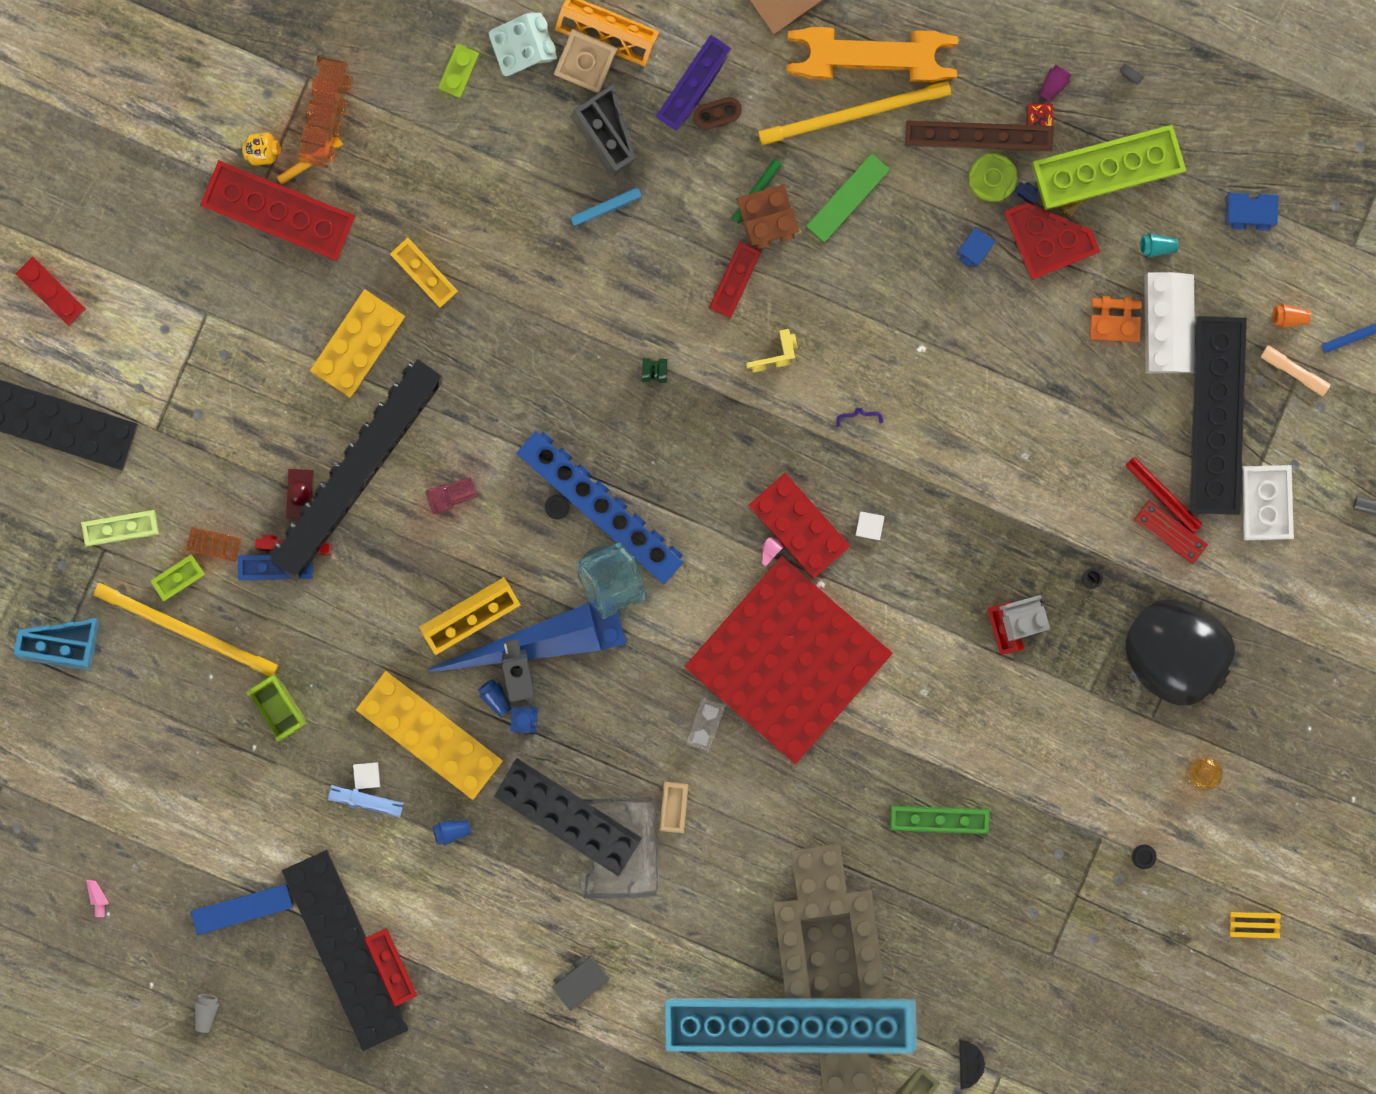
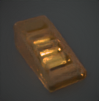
[186,527,242,562]

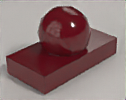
[286,469,314,519]

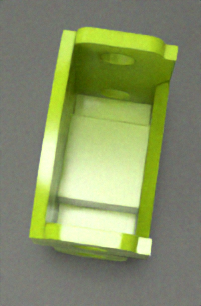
[246,675,306,742]

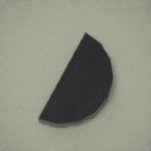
[959,1039,985,1090]

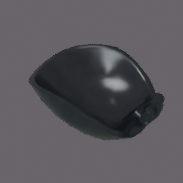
[1125,600,1235,706]

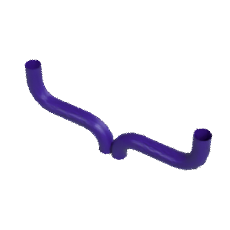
[836,408,883,426]

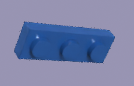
[238,555,313,580]

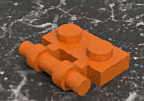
[1090,296,1142,343]

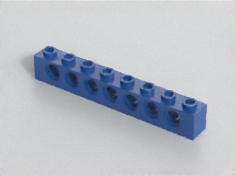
[516,431,684,584]

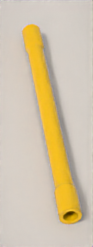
[758,81,952,145]
[93,583,278,677]

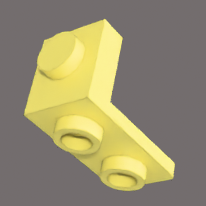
[745,329,798,373]

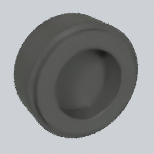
[1119,63,1144,85]

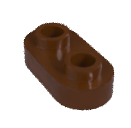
[694,97,742,130]

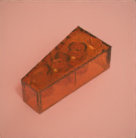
[298,56,353,168]

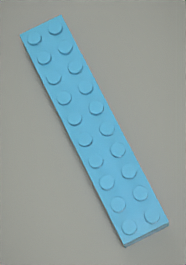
[665,998,917,1053]

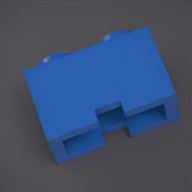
[1225,193,1279,231]

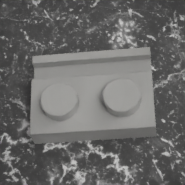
[999,595,1050,641]

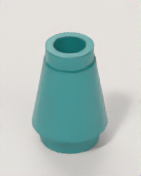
[1140,233,1178,258]

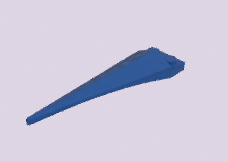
[428,596,627,672]

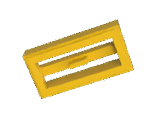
[1229,912,1281,938]

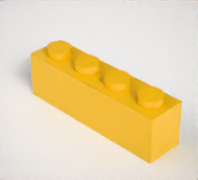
[419,577,521,655]

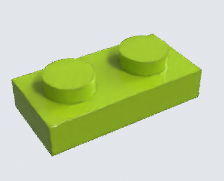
[438,44,480,99]
[150,554,206,602]

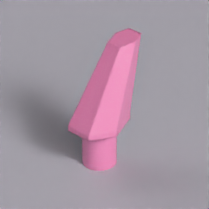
[86,880,109,917]

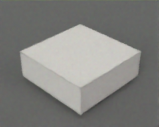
[855,511,885,541]
[353,762,381,789]

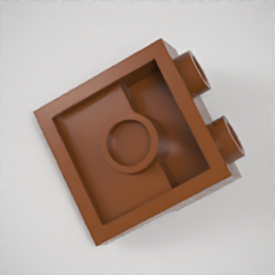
[736,184,799,249]

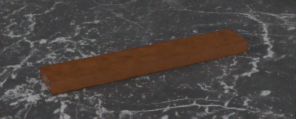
[905,120,1054,152]

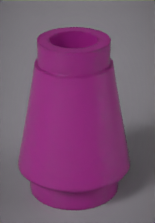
[1038,64,1072,102]

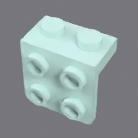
[489,13,558,76]

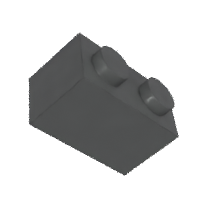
[552,955,610,1011]

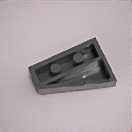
[570,84,635,177]

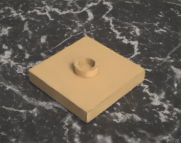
[553,29,618,94]

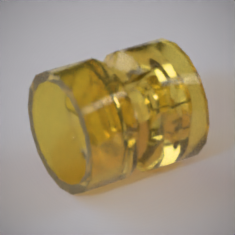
[1186,757,1223,790]

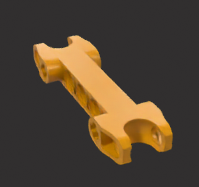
[786,27,958,83]

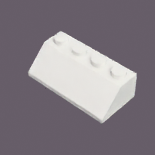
[1144,272,1195,373]

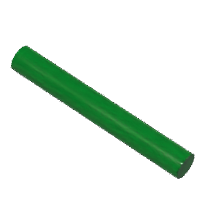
[731,159,782,224]

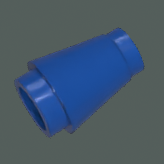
[478,679,512,717]
[433,820,471,846]

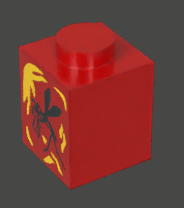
[1026,104,1053,126]

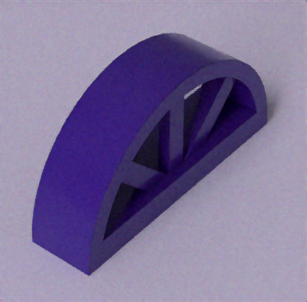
[655,34,731,131]

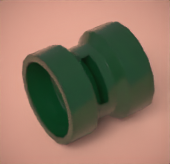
[642,358,668,383]

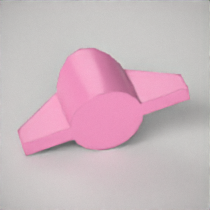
[761,537,784,567]

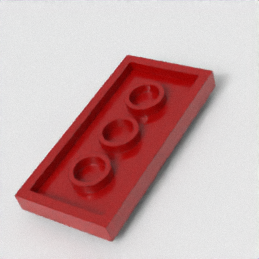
[748,473,850,579]

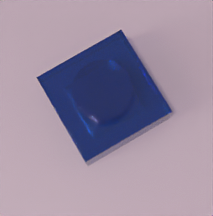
[1013,182,1040,205]

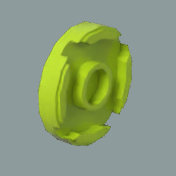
[968,153,1018,203]

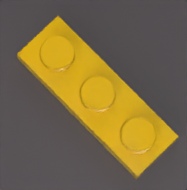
[390,237,458,309]

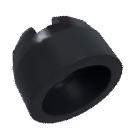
[1082,568,1103,589]

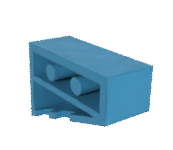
[14,618,100,671]

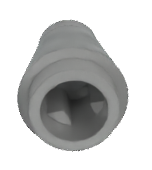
[195,994,219,1033]

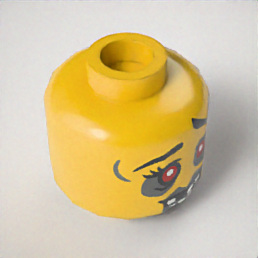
[242,132,281,166]

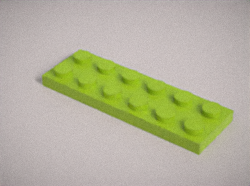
[1031,125,1186,210]

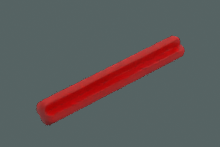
[1126,457,1202,533]

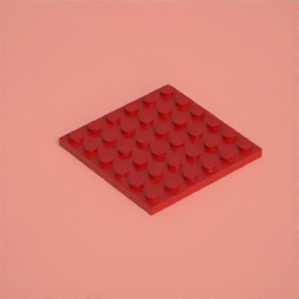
[684,556,893,765]

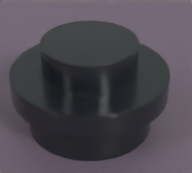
[545,495,570,520]
[1132,844,1157,869]

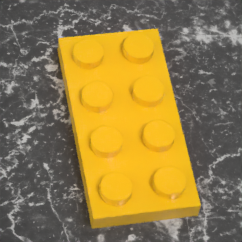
[310,289,406,399]

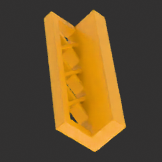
[554,0,660,67]

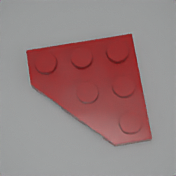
[1003,202,1100,281]

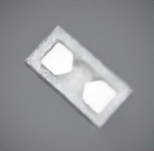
[686,698,725,752]

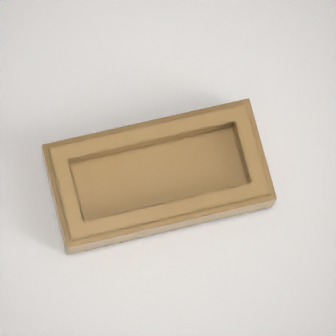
[659,782,689,833]

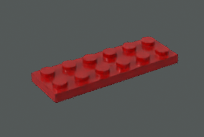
[200,160,356,262]

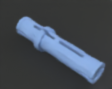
[328,785,404,818]

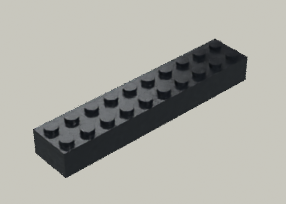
[270,359,442,582]

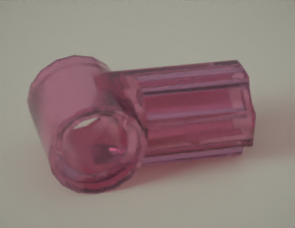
[425,477,478,515]

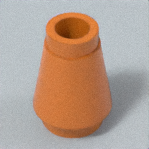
[1272,304,1311,328]

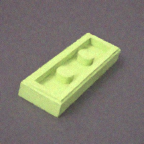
[81,510,159,547]

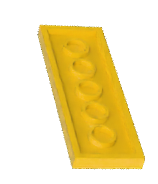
[356,671,503,800]

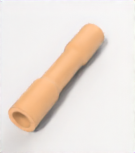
[1260,345,1331,397]

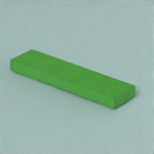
[806,154,890,243]
[890,806,990,834]

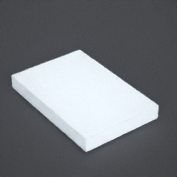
[1241,465,1294,541]

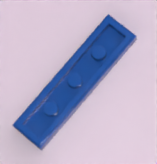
[191,884,294,935]

